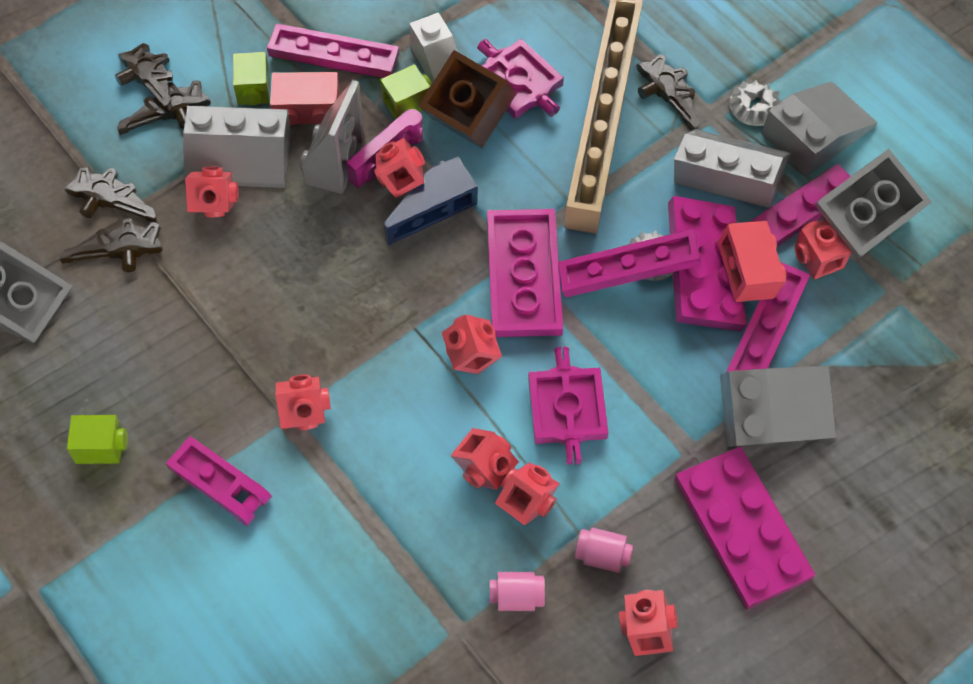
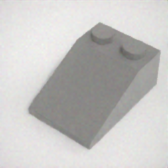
[300,80,365,195]
[761,82,878,176]
[814,149,932,259]
[0,241,72,344]
[720,366,836,447]

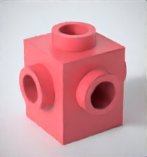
[374,138,425,199]
[185,166,239,218]
[794,220,852,280]
[442,315,502,374]
[275,374,331,430]
[450,428,519,490]
[495,462,560,525]
[619,590,678,656]

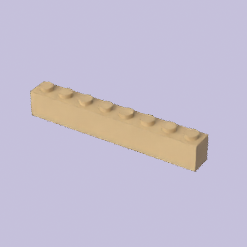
[564,0,643,234]

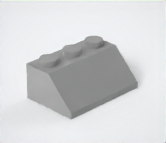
[183,106,292,188]
[674,129,791,208]

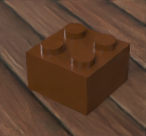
[418,50,517,148]

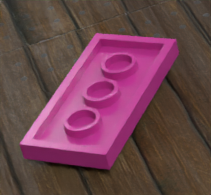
[668,196,747,332]
[487,209,563,337]
[674,446,815,610]

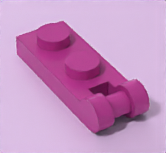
[346,109,423,188]
[166,436,272,526]

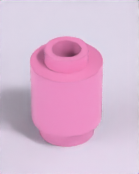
[575,527,633,573]
[490,572,545,611]

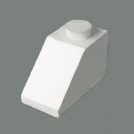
[409,13,457,83]

